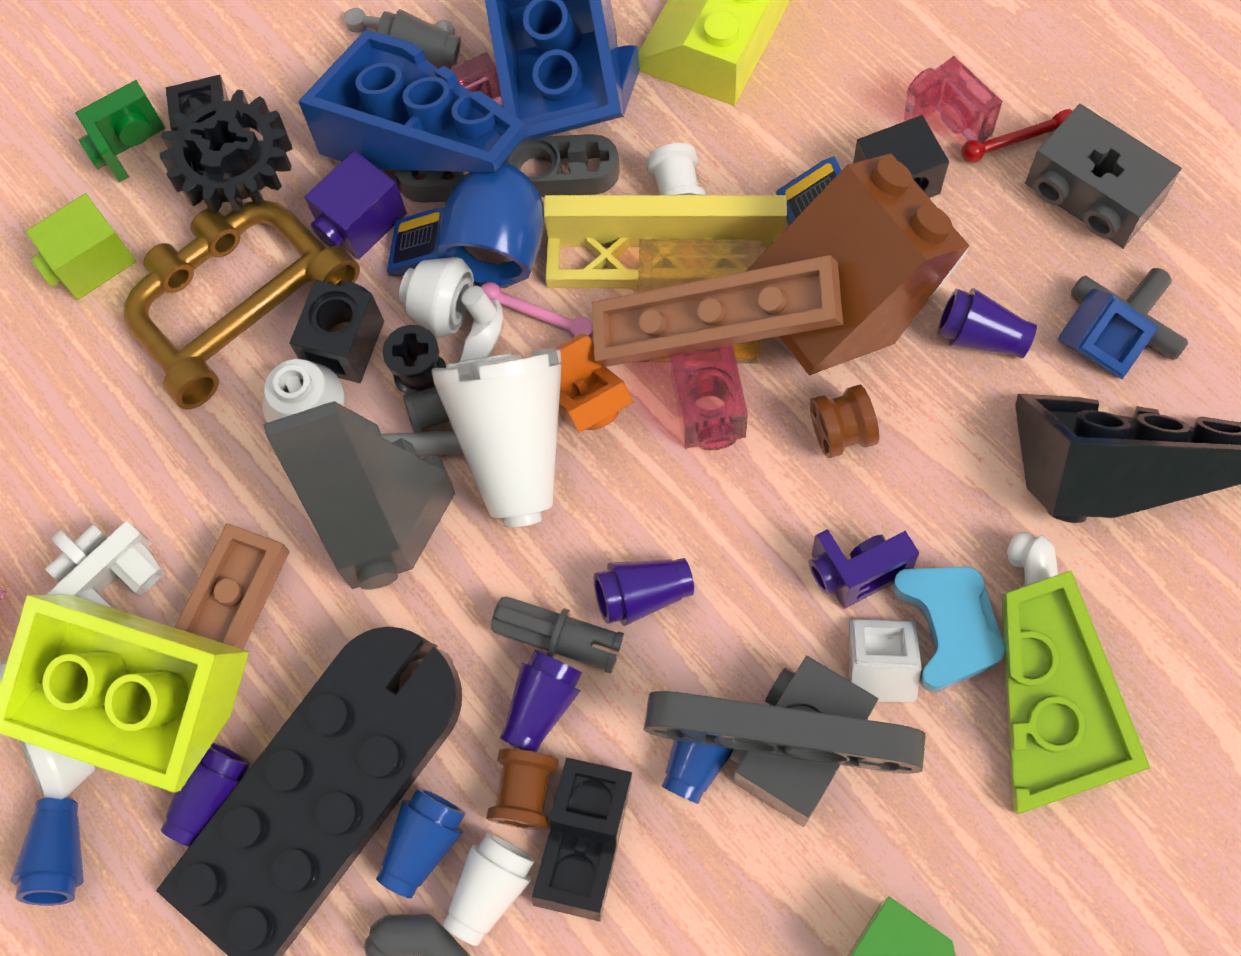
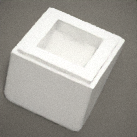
[849,619,922,703]

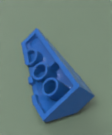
[298,29,528,172]

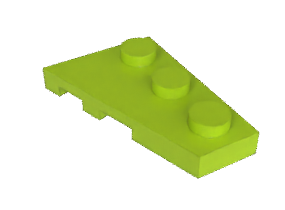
[1001,570,1151,814]

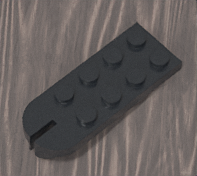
[156,627,462,956]

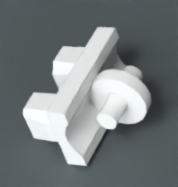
[45,520,165,609]

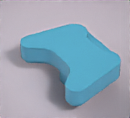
[892,566,1005,693]

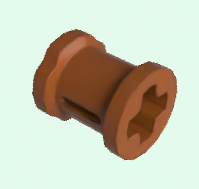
[486,749,559,830]

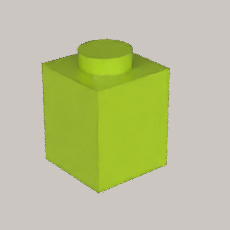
[25,193,137,300]

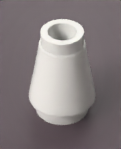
[442,833,534,946]

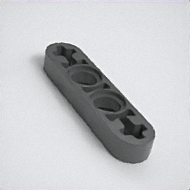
[394,134,620,203]
[643,691,926,774]

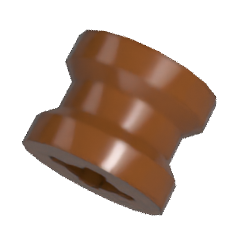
[809,384,879,458]

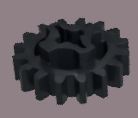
[159,89,293,214]

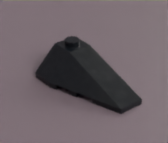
[1015,394,1241,523]

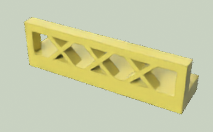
[544,195,787,288]

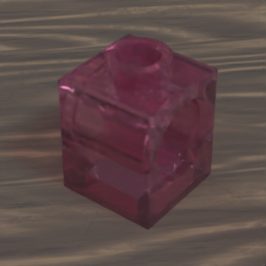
[670,345,748,451]

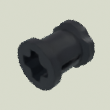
[382,325,446,394]

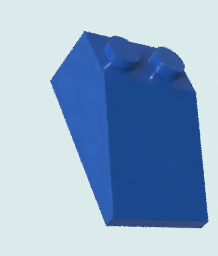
[485,0,624,143]

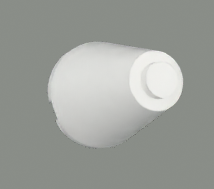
[432,348,562,528]

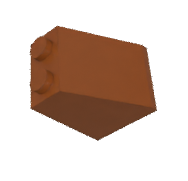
[745,153,969,376]

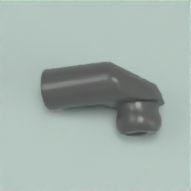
[364,914,471,956]

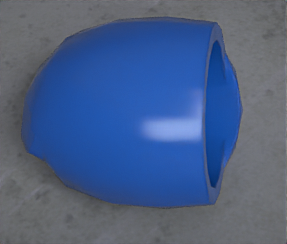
[436,162,544,288]

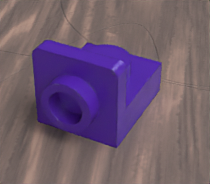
[809,529,919,609]

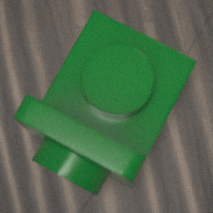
[75,80,166,182]

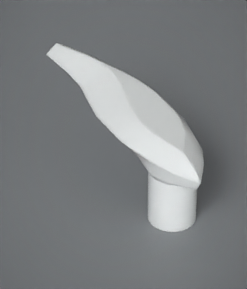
[459,286,503,362]

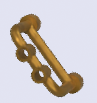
[124,200,360,410]

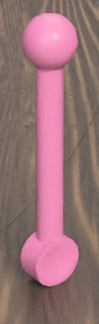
[480,282,593,339]

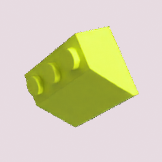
[639,0,791,106]
[0,595,250,793]

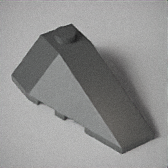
[263,401,455,590]

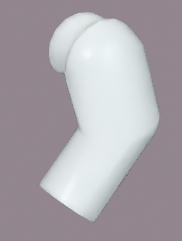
[1007,532,1058,587]

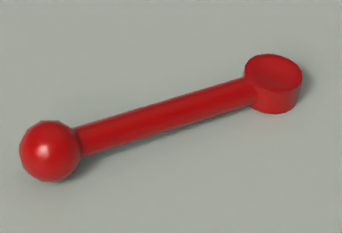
[961,109,1072,163]

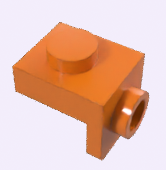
[556,334,634,433]

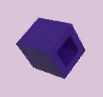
[304,150,407,260]

